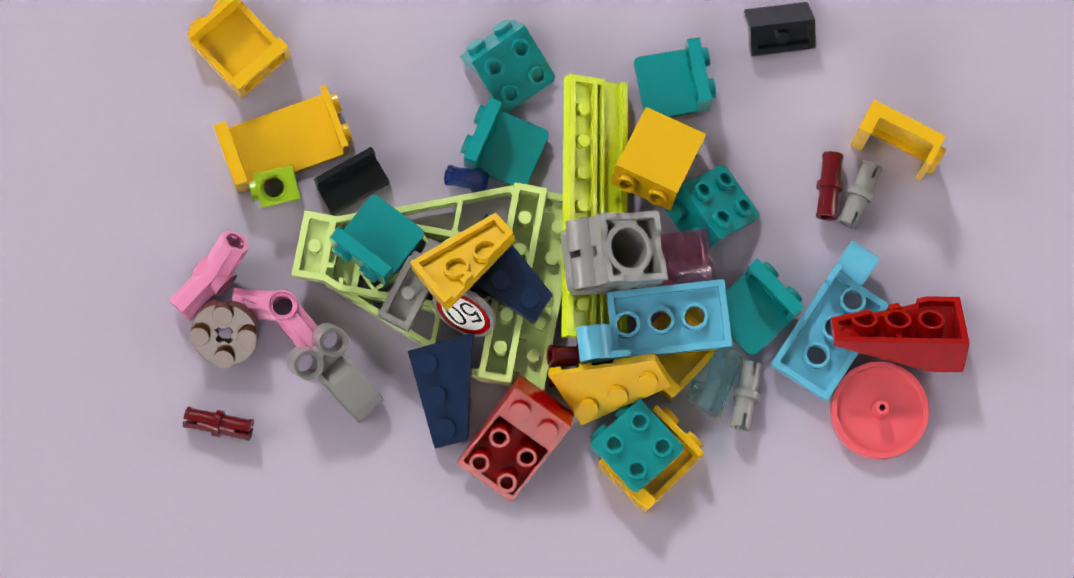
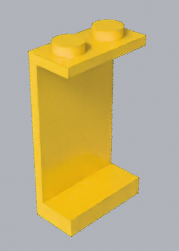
[213,85,353,194]

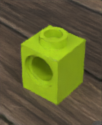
[249,164,301,208]

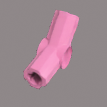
[169,230,249,321]
[232,288,327,356]

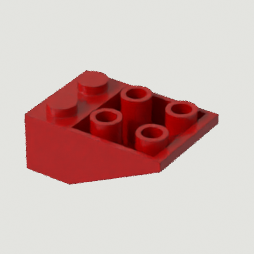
[456,374,574,502]

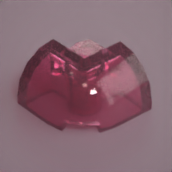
[655,228,716,287]

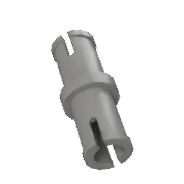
[837,160,883,229]
[730,361,763,431]

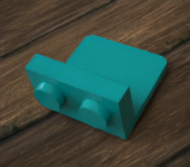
[460,19,555,113]
[634,37,717,117]
[460,97,549,185]
[663,165,760,258]
[330,195,424,286]
[726,258,804,356]
[588,399,683,492]

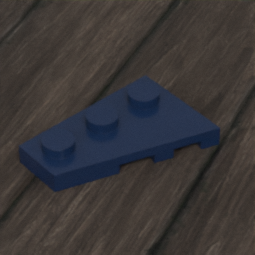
[472,213,553,325]
[408,333,474,449]

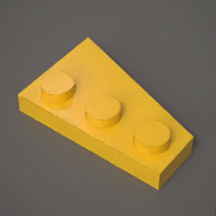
[410,212,516,312]
[548,353,671,425]

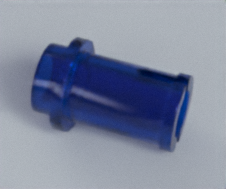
[444,164,489,193]

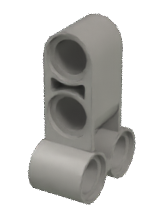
[287,323,384,423]

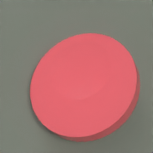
[830,361,929,460]

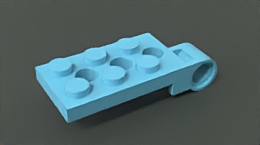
[770,240,890,402]
[576,279,732,363]

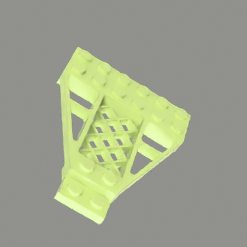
[291,182,563,391]

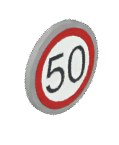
[433,290,496,337]

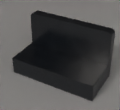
[744,2,816,56]
[314,147,390,215]

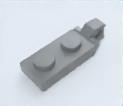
[377,238,441,332]

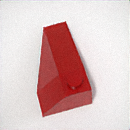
[830,296,970,372]

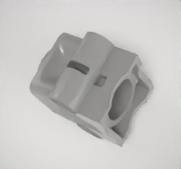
[561,211,668,295]

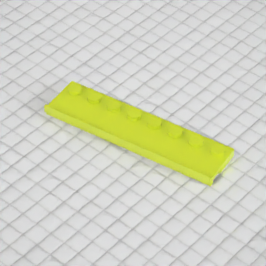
[561,74,628,339]

